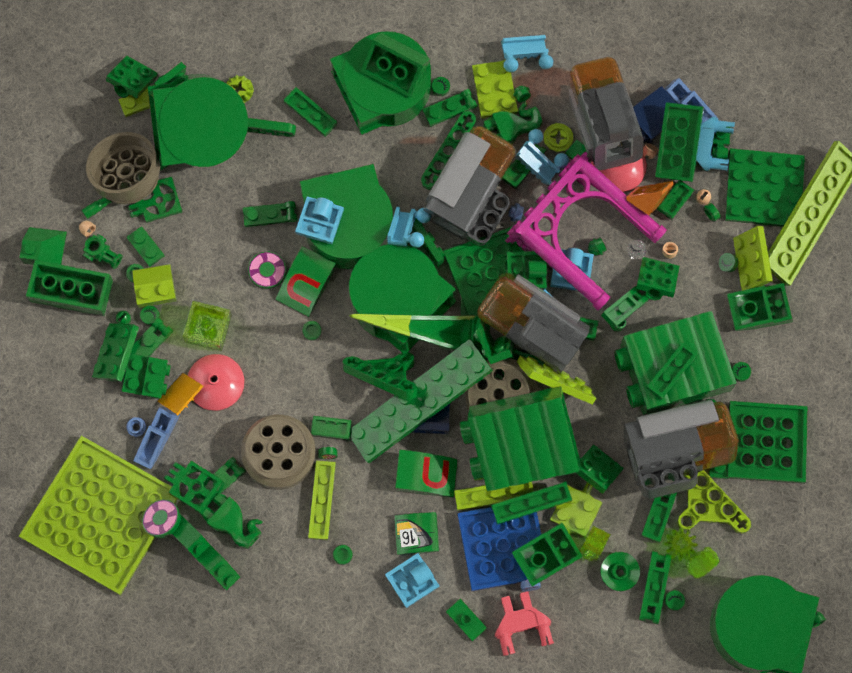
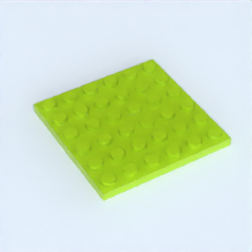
[19,435,182,595]

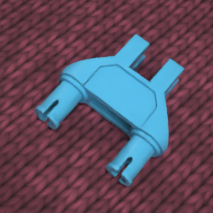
[697,117,735,171]

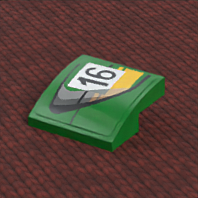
[395,512,439,555]

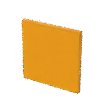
[158,373,204,416]

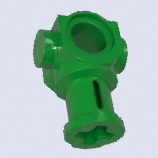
[82,234,123,269]

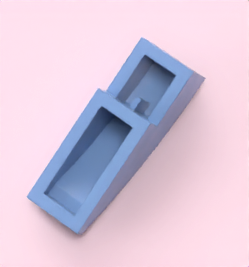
[665,78,717,123]
[133,407,180,469]

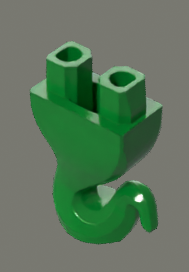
[483,101,543,148]
[202,493,263,549]

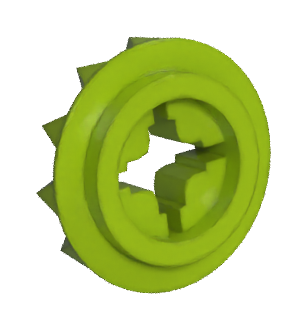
[227,75,254,103]
[543,123,573,153]

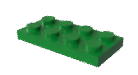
[655,102,704,182]

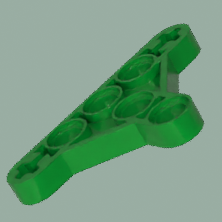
[421,111,489,190]
[342,352,417,400]

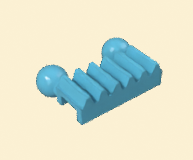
[501,35,553,72]
[515,129,569,185]
[387,207,431,248]

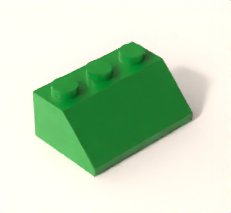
[360,33,430,97]

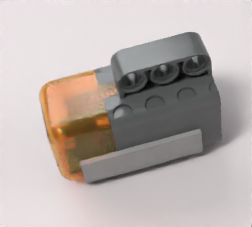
[568,57,643,170]
[424,126,516,246]
[477,273,590,373]
[624,400,739,499]

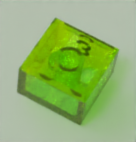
[182,301,232,351]

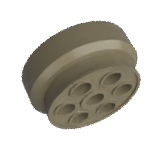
[86,132,160,204]
[465,358,540,410]
[241,414,316,490]

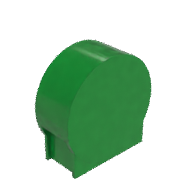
[330,31,431,135]
[147,74,248,167]
[300,164,393,269]
[349,244,456,355]
[710,575,820,673]

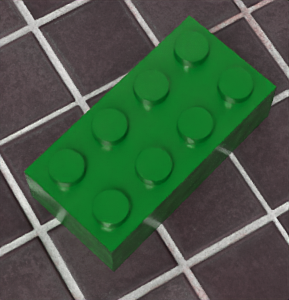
[26,260,113,316]

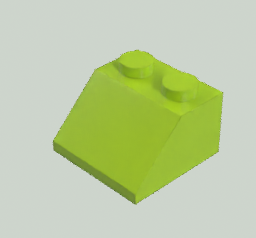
[133,264,177,308]

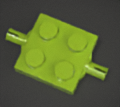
[550,482,602,538]

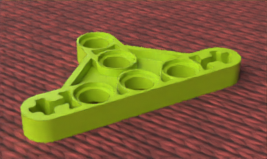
[677,470,751,534]

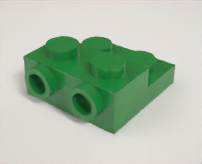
[121,354,171,398]

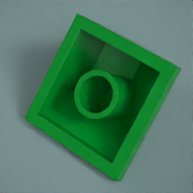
[19,227,67,265]

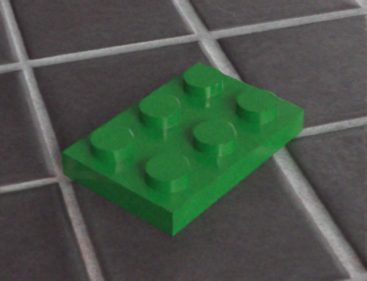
[92,323,139,382]

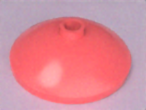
[591,156,647,192]
[188,354,244,411]

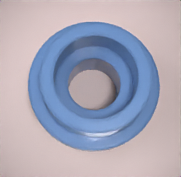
[508,203,524,222]
[126,417,146,437]

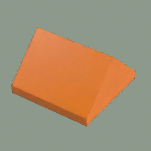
[626,181,674,215]

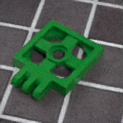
[128,177,183,223]
[164,461,224,515]

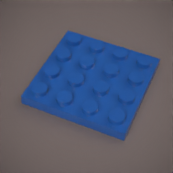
[457,507,541,591]

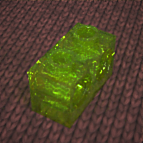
[580,526,611,562]

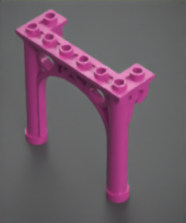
[505,151,667,311]

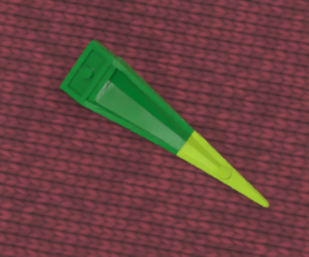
[349,314,490,357]

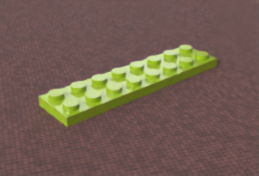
[768,141,852,286]

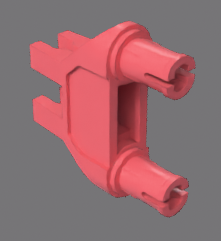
[495,591,554,656]

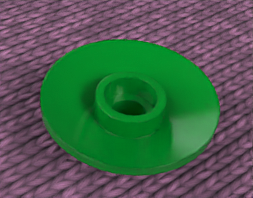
[600,552,640,591]

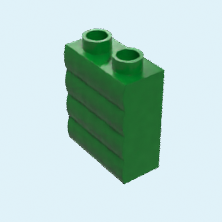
[614,311,737,416]
[460,386,580,491]

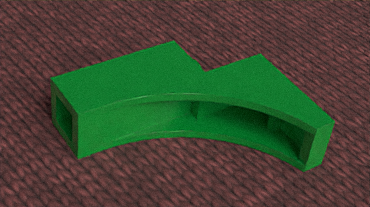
[172,515,240,591]

